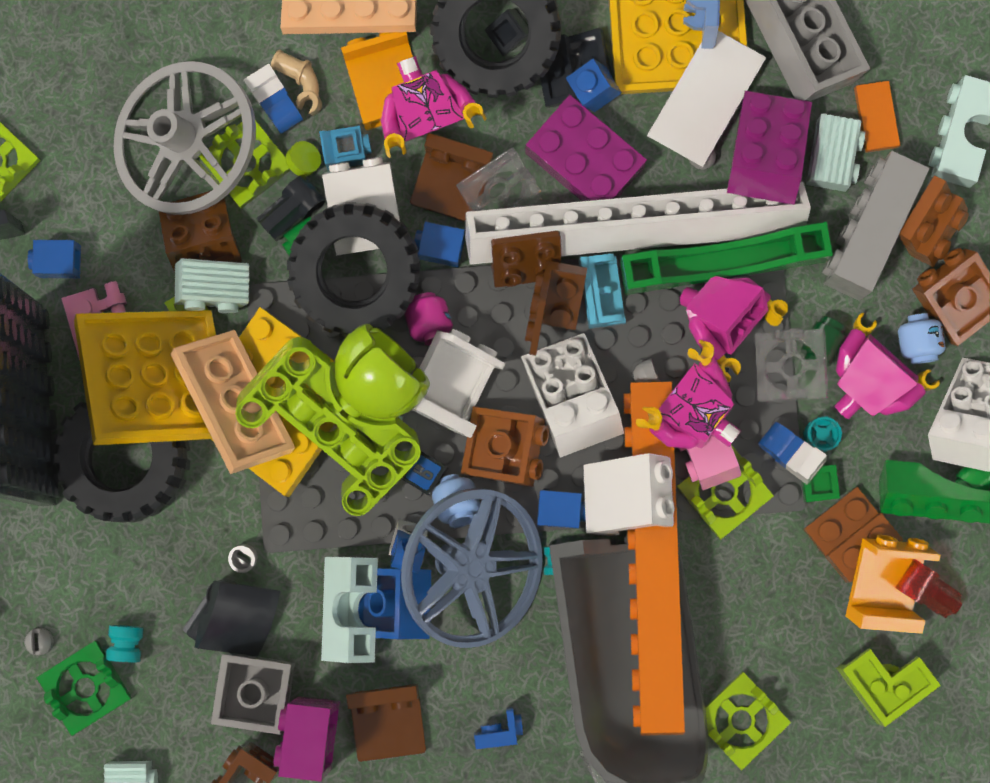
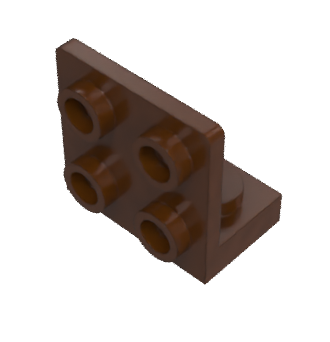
[410,133,494,222]
[159,191,242,272]
[490,231,561,288]
[525,261,587,356]
[346,683,426,762]
[212,742,279,783]

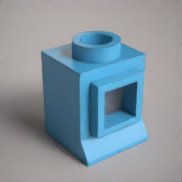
[319,125,372,170]

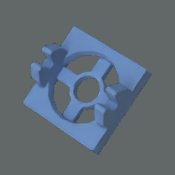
[683,0,720,49]

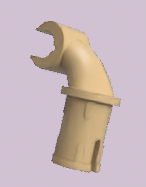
[270,49,322,116]

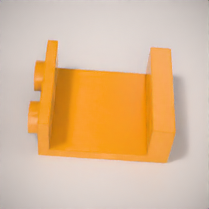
[341,32,413,130]
[845,535,941,634]

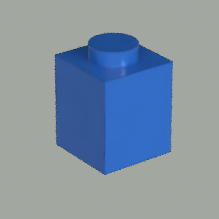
[566,59,622,112]
[415,222,465,267]
[28,240,81,279]
[537,490,586,529]

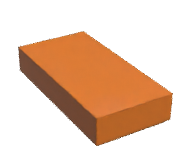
[854,81,900,153]

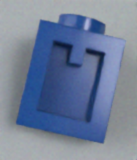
[474,707,523,749]

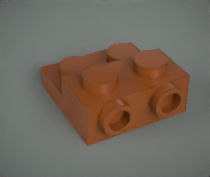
[899,176,969,267]
[912,248,990,346]
[461,407,549,487]
[803,487,903,583]

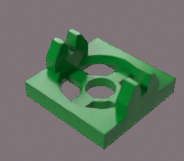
[36,640,132,736]

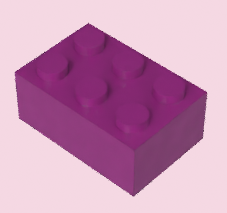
[727,91,812,205]
[525,95,647,201]
[274,696,340,782]

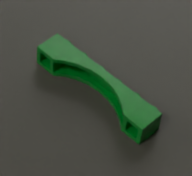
[620,222,833,295]
[879,460,990,524]

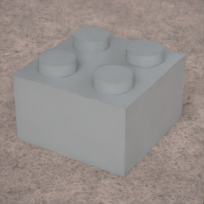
[211,652,296,735]

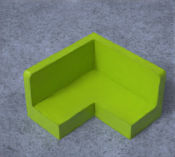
[836,649,941,727]

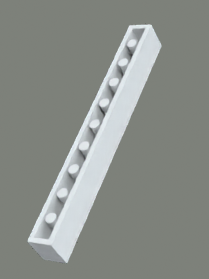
[465,182,811,265]

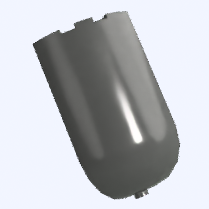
[549,532,708,783]

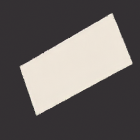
[647,31,766,167]

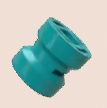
[803,417,842,452]
[106,625,144,663]

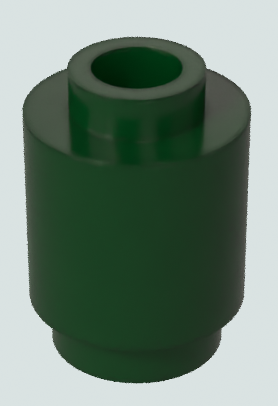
[800,316,847,369]

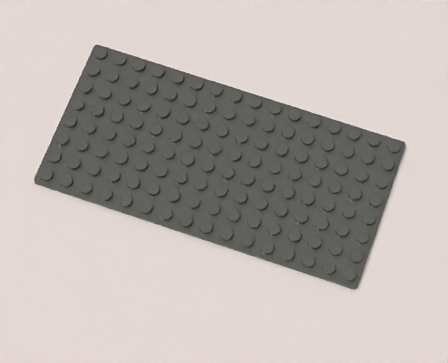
[247,255,806,553]

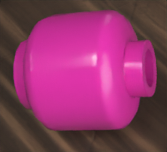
[404,292,453,346]

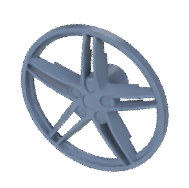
[401,488,542,648]

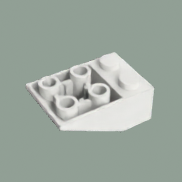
[521,333,624,458]
[928,358,990,472]

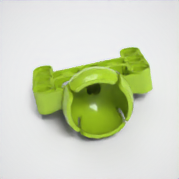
[235,324,430,516]

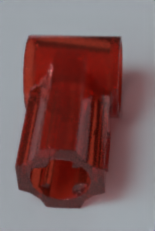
[895,559,962,618]

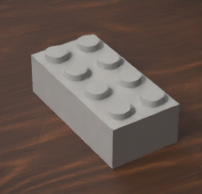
[745,0,870,101]
[822,151,930,301]

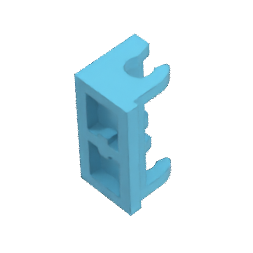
[579,254,626,329]

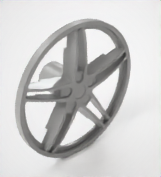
[113,61,256,215]

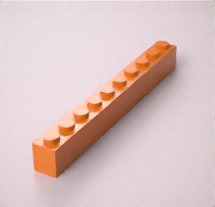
[623,382,685,735]

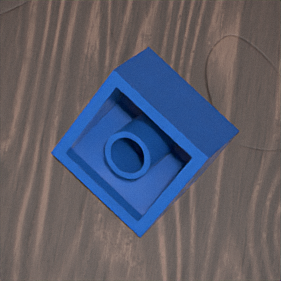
[358,568,431,639]

